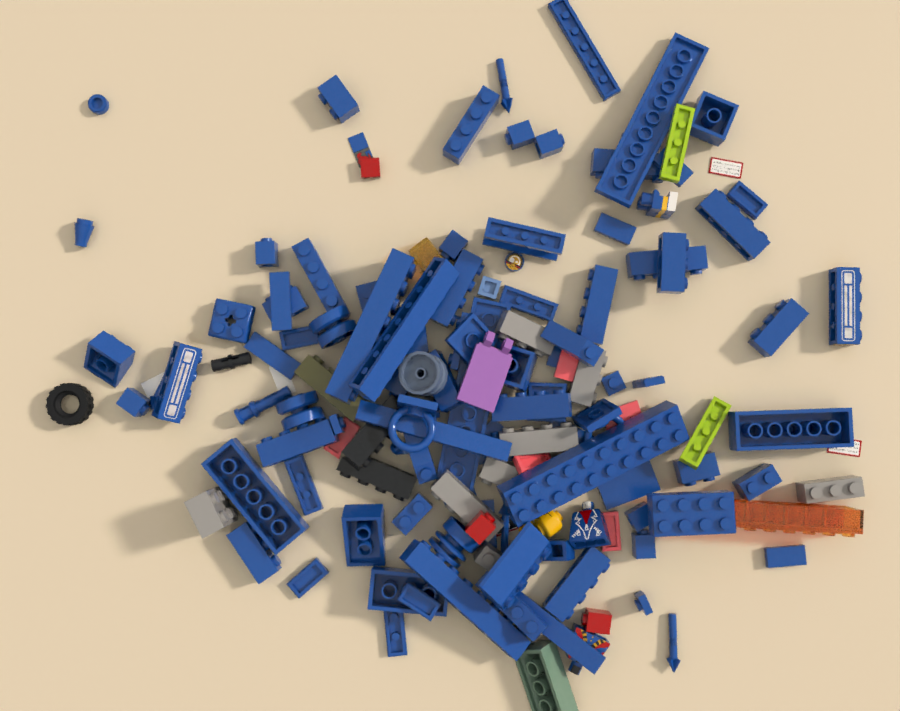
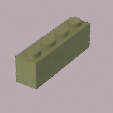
[294,355,367,422]

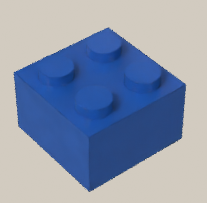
[690,91,739,147]

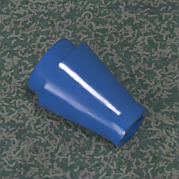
[74,218,95,247]

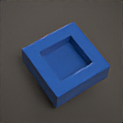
[601,371,626,396]
[329,414,346,435]
[634,590,653,615]

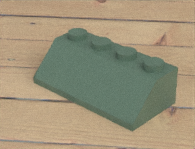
[515,640,579,711]

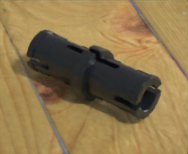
[211,352,252,372]

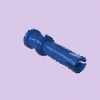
[234,386,293,425]

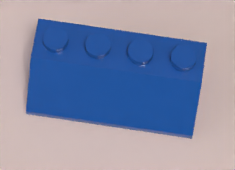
[479,521,552,611]

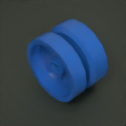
[309,305,357,349]
[275,391,325,431]

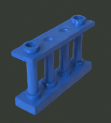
[482,217,566,261]

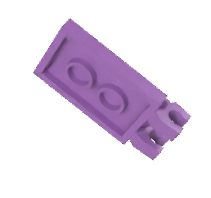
[456,331,514,413]

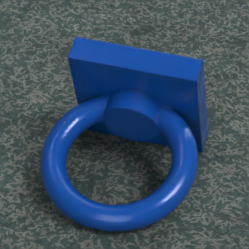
[388,394,438,453]
[571,398,624,441]

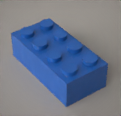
[647,490,736,537]
[368,566,448,617]

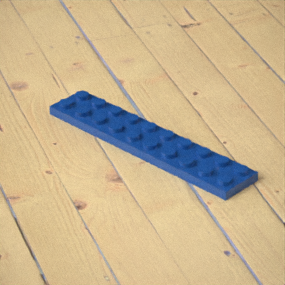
[594,33,709,208]
[437,297,511,492]

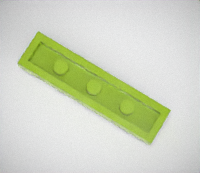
[658,104,695,184]
[678,396,731,470]

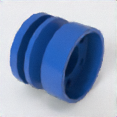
[428,515,481,569]

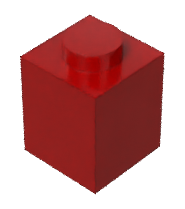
[465,510,496,545]
[581,608,612,635]

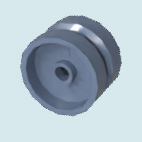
[398,351,448,397]

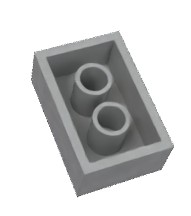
[184,486,238,539]

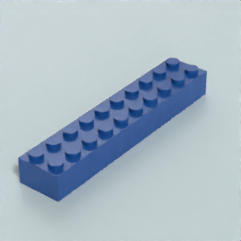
[496,400,690,528]

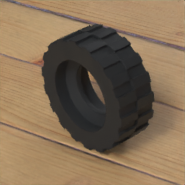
[46,383,94,426]

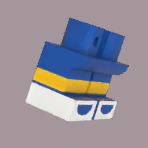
[637,189,678,219]

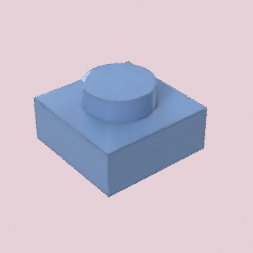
[477,276,502,300]

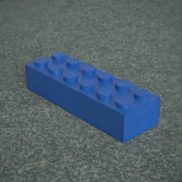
[728,408,854,451]
[201,438,310,555]

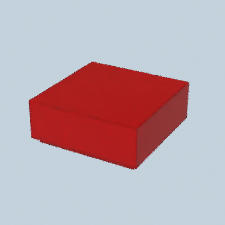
[360,158,380,179]

